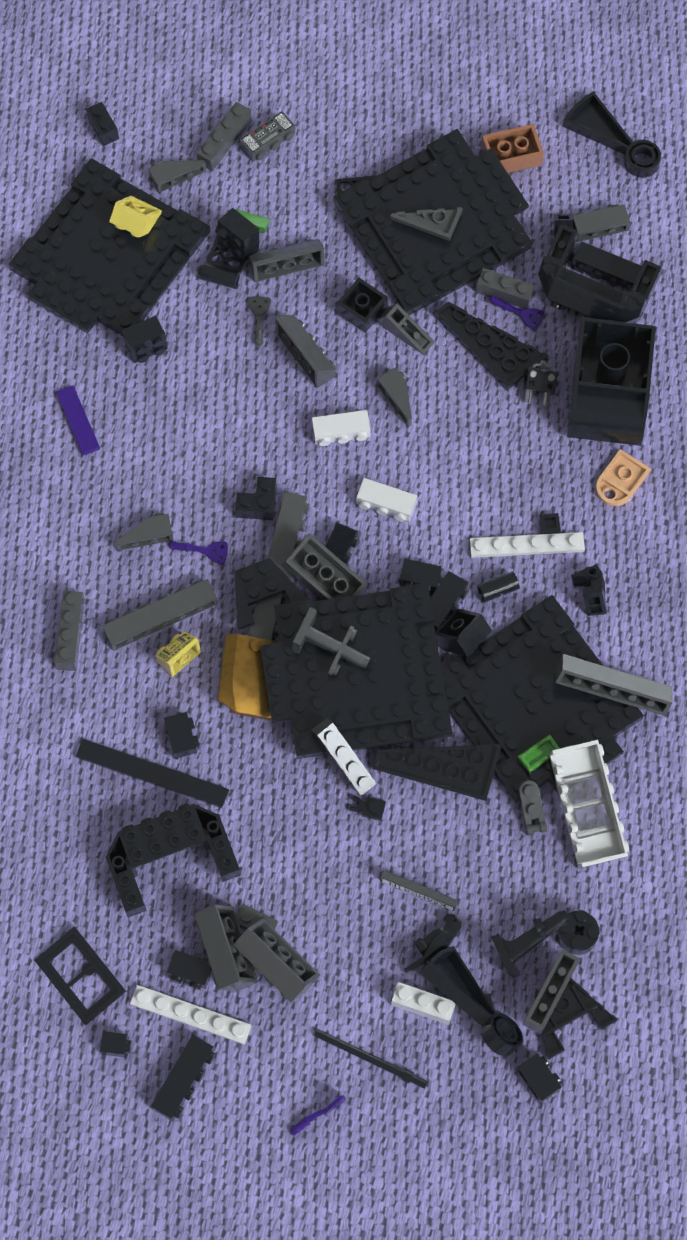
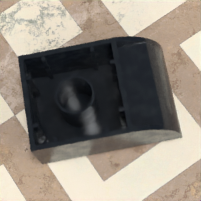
[567,317,656,446]

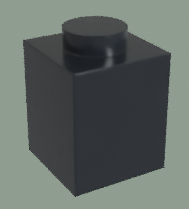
[100,1031,132,1058]

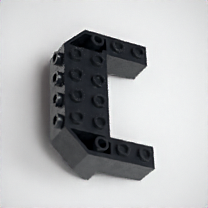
[538,224,663,323]
[106,804,241,918]

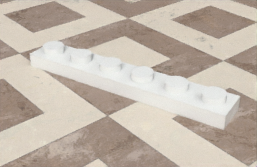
[470,532,585,558]
[130,985,252,1045]

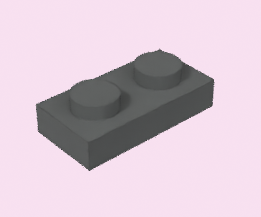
[237,904,278,929]

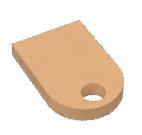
[596,449,651,506]

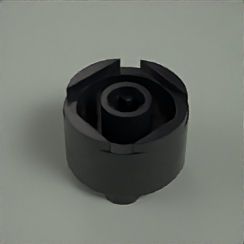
[557,910,600,955]

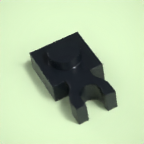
[349,796,386,821]

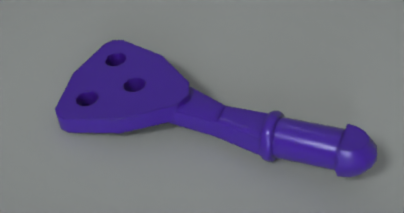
[489,296,544,331]
[169,541,228,565]
[290,1095,346,1136]

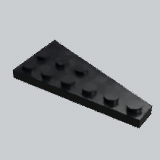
[435,301,549,390]
[373,744,502,801]

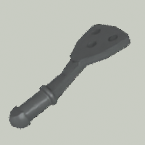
[248,296,271,346]

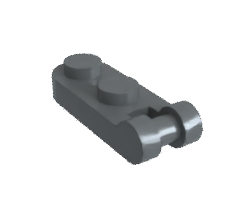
[518,779,547,836]

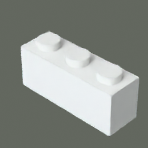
[312,410,371,446]
[356,478,417,522]
[391,982,456,1025]

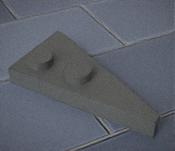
[391,207,463,241]

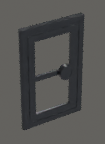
[34,926,127,1026]

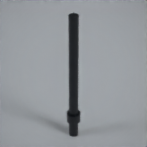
[314,1029,428,1089]

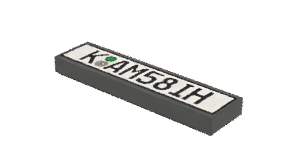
[381,871,458,911]

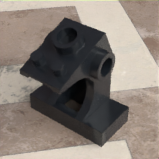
[571,564,607,616]

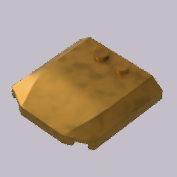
[217,634,279,720]

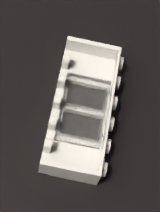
[549,740,629,868]

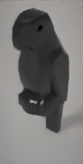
[404,914,462,973]

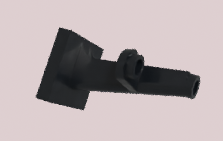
[491,910,570,978]

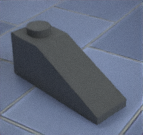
[148,160,206,193]
[377,303,435,355]
[377,367,412,427]
[116,513,174,551]

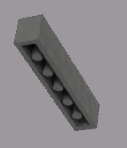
[103,579,218,651]
[555,654,673,716]

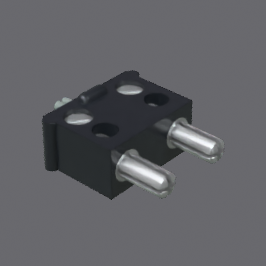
[523,361,559,407]

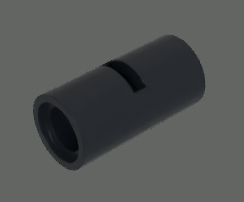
[477,571,520,603]

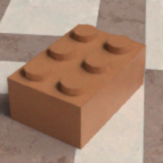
[481,124,544,173]

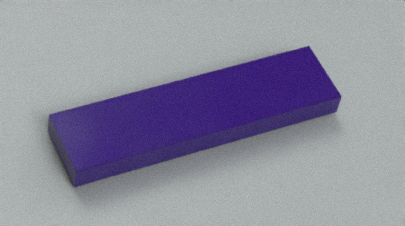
[56,385,100,456]

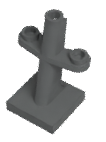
[292,607,371,676]

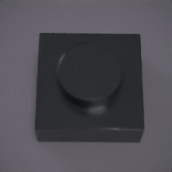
[539,513,561,534]

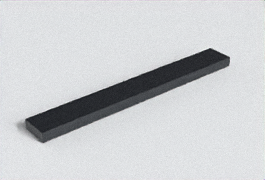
[76,739,229,808]

